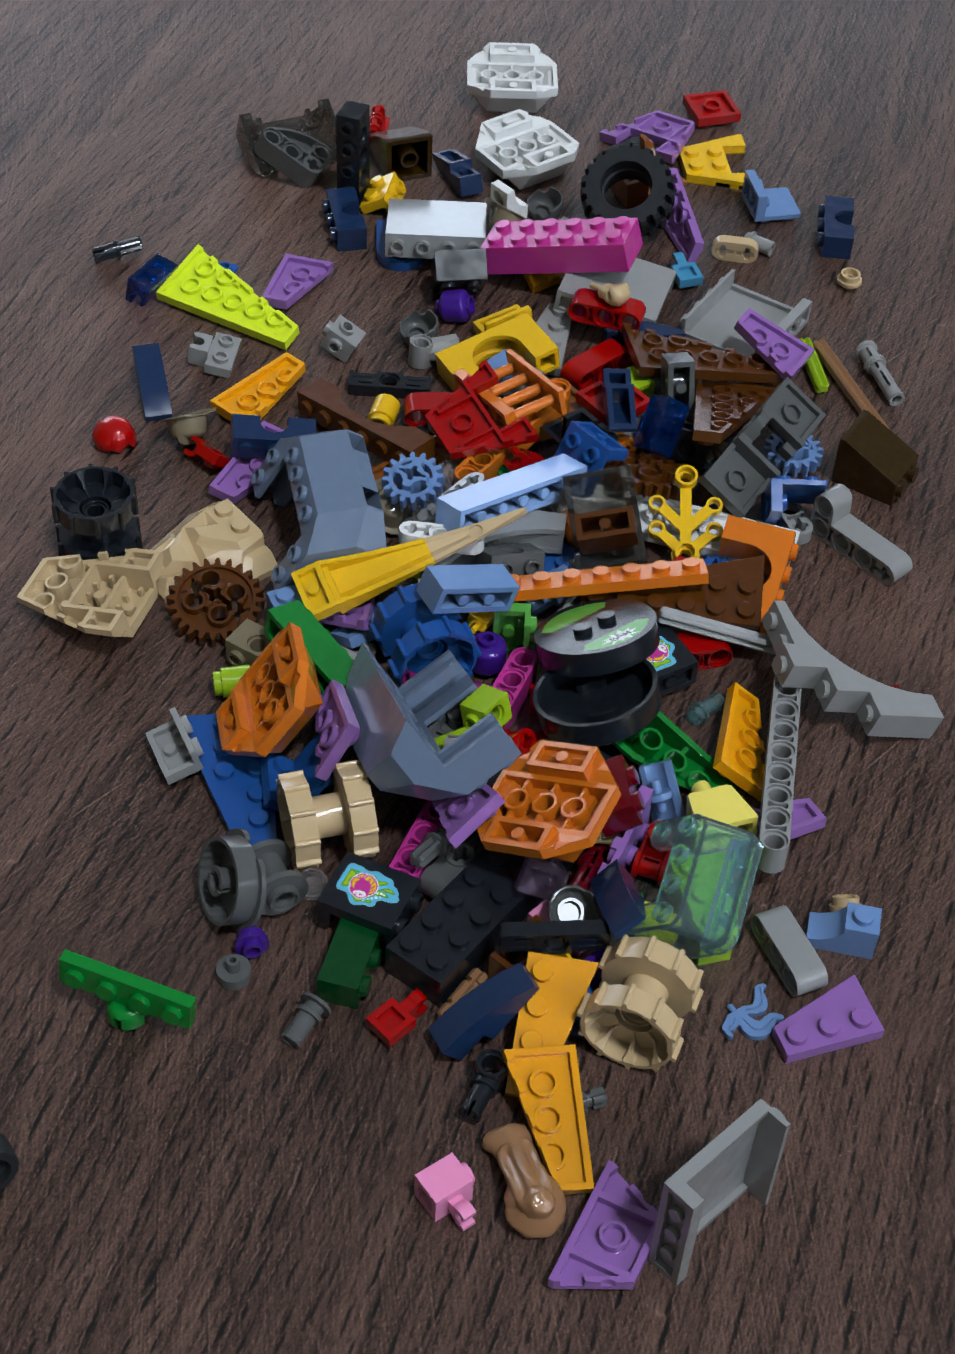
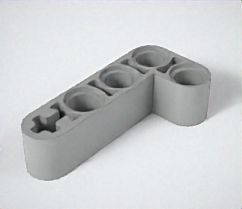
[810,484,913,586]

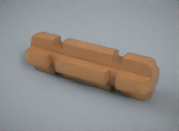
[437,968,488,1019]

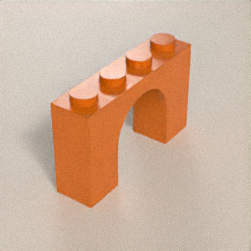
[719,515,799,634]

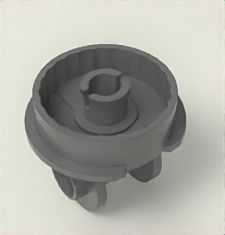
[197,828,308,931]

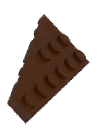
[621,323,784,385]
[692,379,776,446]
[580,555,765,632]

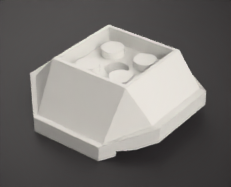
[467,42,558,113]
[475,109,579,190]

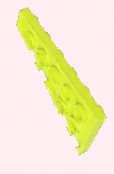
[156,244,300,350]

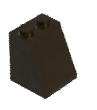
[370,126,433,181]
[831,410,920,506]

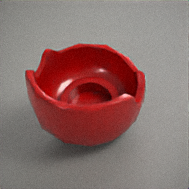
[92,415,137,454]

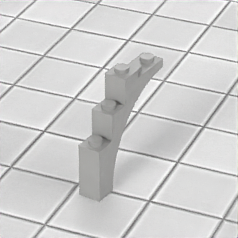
[418,510,567,583]
[762,600,944,739]

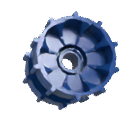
[369,583,482,687]

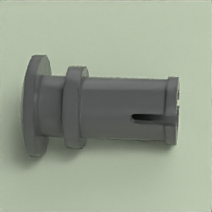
[280,992,332,1050]

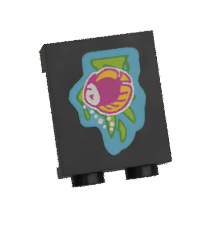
[646,616,699,696]
[317,851,424,946]

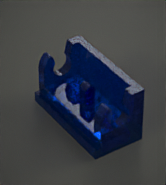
[125,253,178,307]
[632,394,690,458]

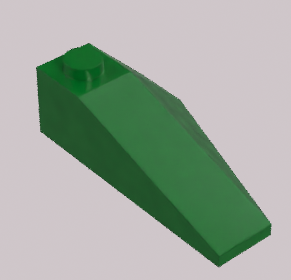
[611,711,738,791]

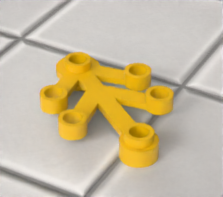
[648,465,723,561]

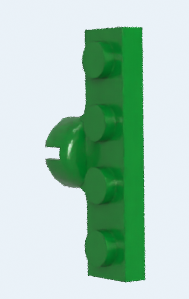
[58,949,197,1031]

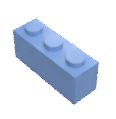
[416,564,520,614]

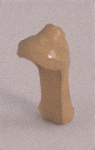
[482,1123,567,1238]

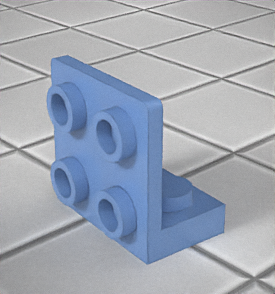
[742,170,801,222]

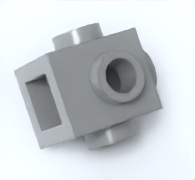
[320,315,366,363]

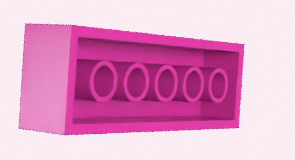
[480,216,643,275]

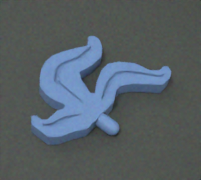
[721,983,784,1040]

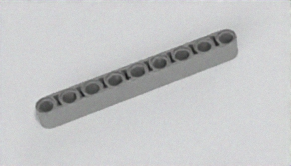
[756,673,802,874]

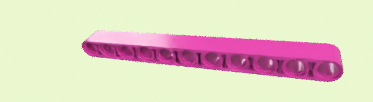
[389,647,538,878]

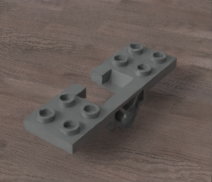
[698,377,826,518]

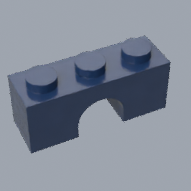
[322,187,367,252]
[817,195,854,260]
[230,414,317,459]

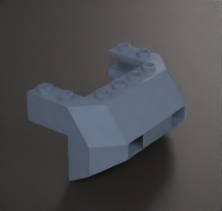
[251,429,387,590]
[345,643,522,801]

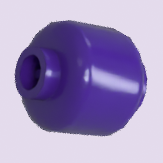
[435,289,475,323]
[472,631,507,676]

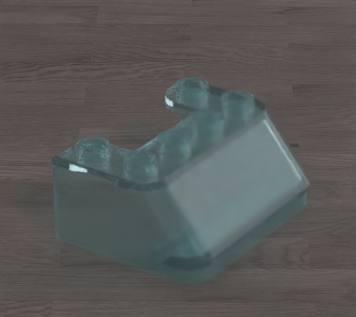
[626,814,763,959]

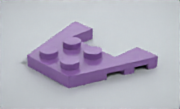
[599,110,695,164]

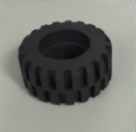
[580,144,675,241]

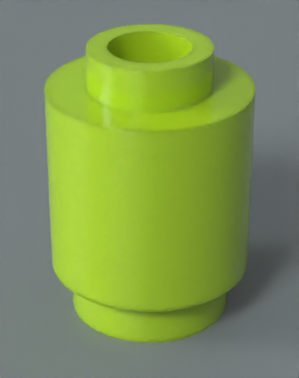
[212,665,250,699]

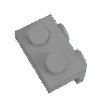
[145,707,204,785]

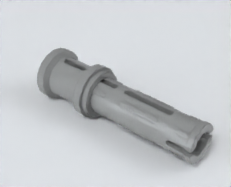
[854,340,905,406]

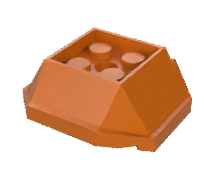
[216,622,323,757]
[477,740,622,863]

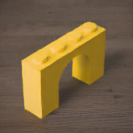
[435,312,560,392]

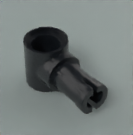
[459,1048,508,1123]

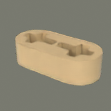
[712,235,759,263]

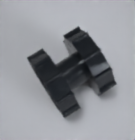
[50,464,143,560]

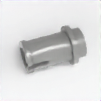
[745,231,776,256]

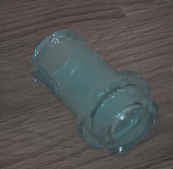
[687,691,725,725]

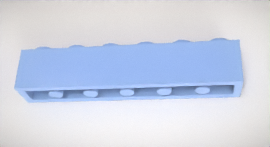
[435,453,587,531]

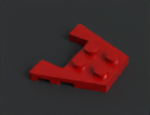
[425,360,539,460]

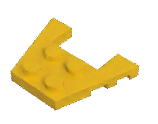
[678,134,746,190]

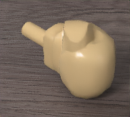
[589,282,630,306]

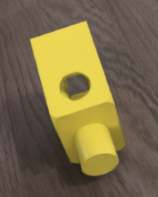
[686,780,758,854]

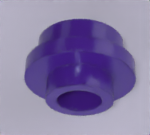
[234,927,269,958]

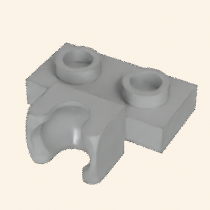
[187,332,242,379]

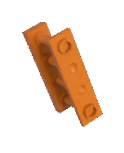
[454,349,567,429]

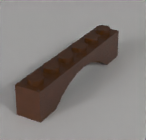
[297,377,436,463]

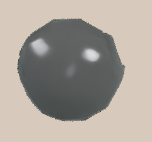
[526,186,564,221]
[399,309,438,345]
[547,885,601,921]

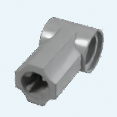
[408,334,460,369]

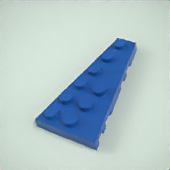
[180,714,277,846]

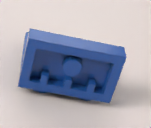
[554,421,629,498]
[761,475,828,525]
[260,733,333,812]

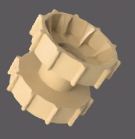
[275,759,380,871]
[576,934,704,1072]

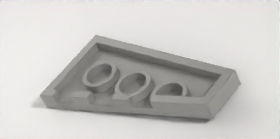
[536,303,572,377]

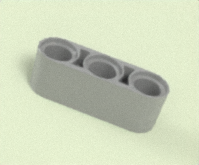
[751,905,828,997]

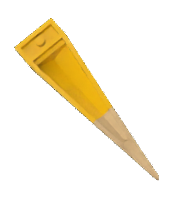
[291,507,527,621]

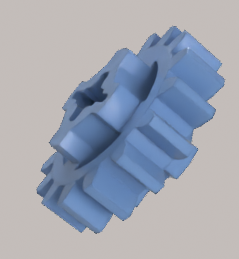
[763,433,824,478]
[381,451,445,511]

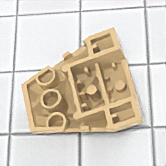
[150,498,278,604]
[17,548,163,637]

